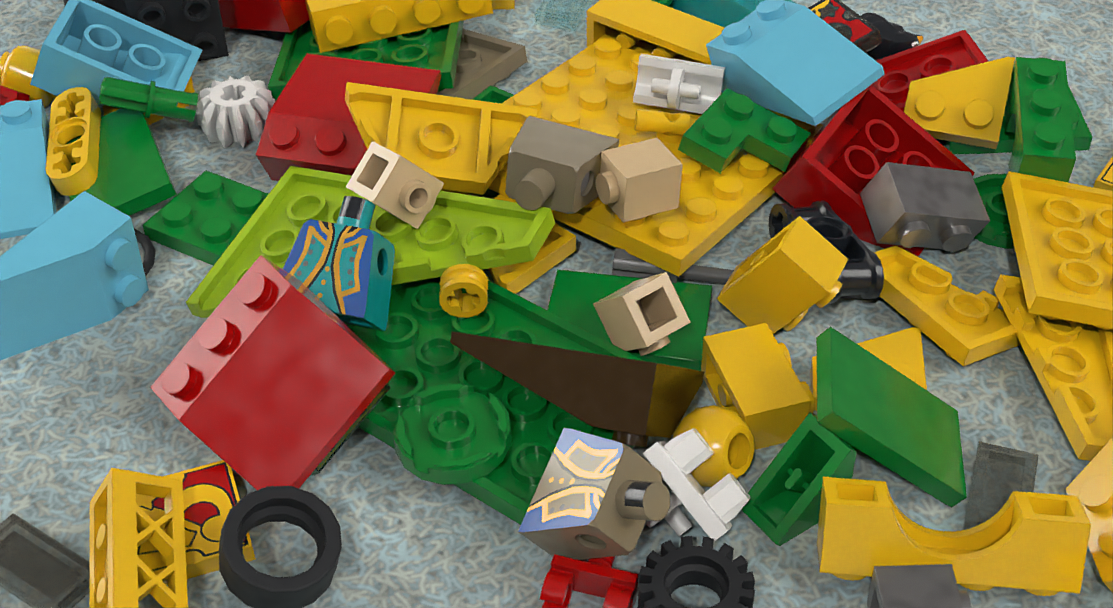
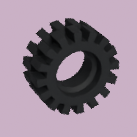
[638,536,755,608]

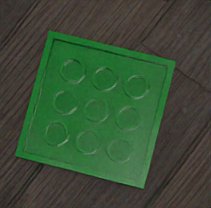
[268,20,464,101]

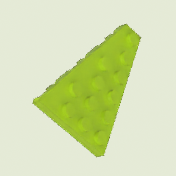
[185,166,556,318]

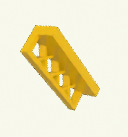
[89,468,188,608]

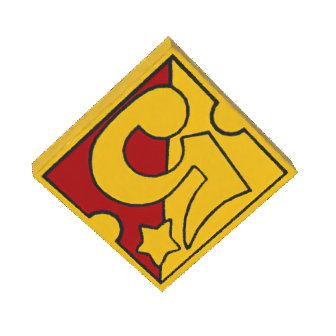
[136,460,256,589]

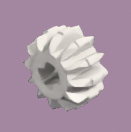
[196,76,275,148]

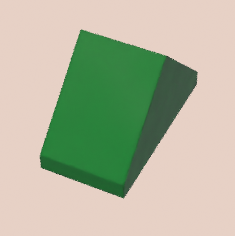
[741,413,857,546]

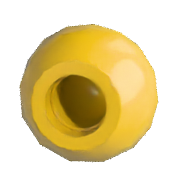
[673,405,755,487]

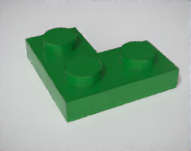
[678,88,811,174]

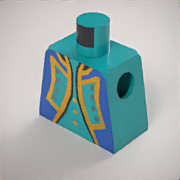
[283,196,395,331]

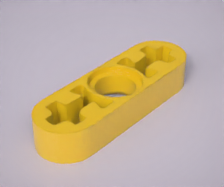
[46,87,101,196]

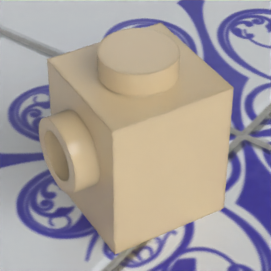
[596,138,683,222]
[346,141,445,229]
[593,272,690,356]

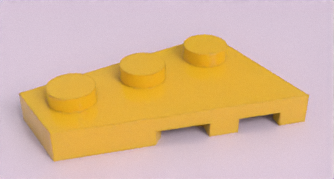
[874,246,1021,366]

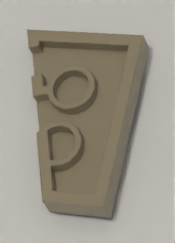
[437,29,528,99]

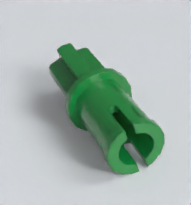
[99,77,198,123]

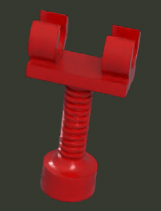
[540,554,638,608]

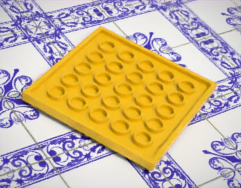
[489,38,823,277]

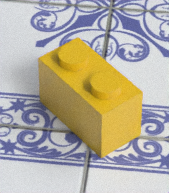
[716,216,848,334]
[701,323,814,450]

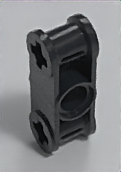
[768,200,884,303]

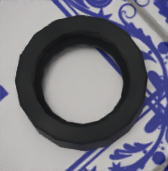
[219,486,342,608]

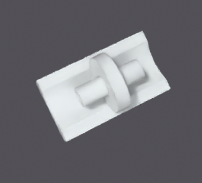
[633,54,726,114]
[643,428,751,542]

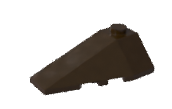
[450,331,704,447]

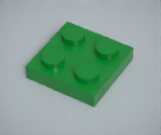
[143,170,268,266]

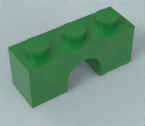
[1005,57,1076,182]

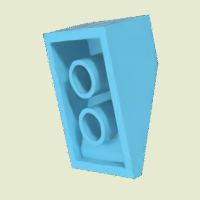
[30,0,202,106]
[706,0,885,126]
[0,99,56,239]
[0,191,149,360]

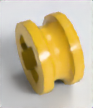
[439,264,488,318]

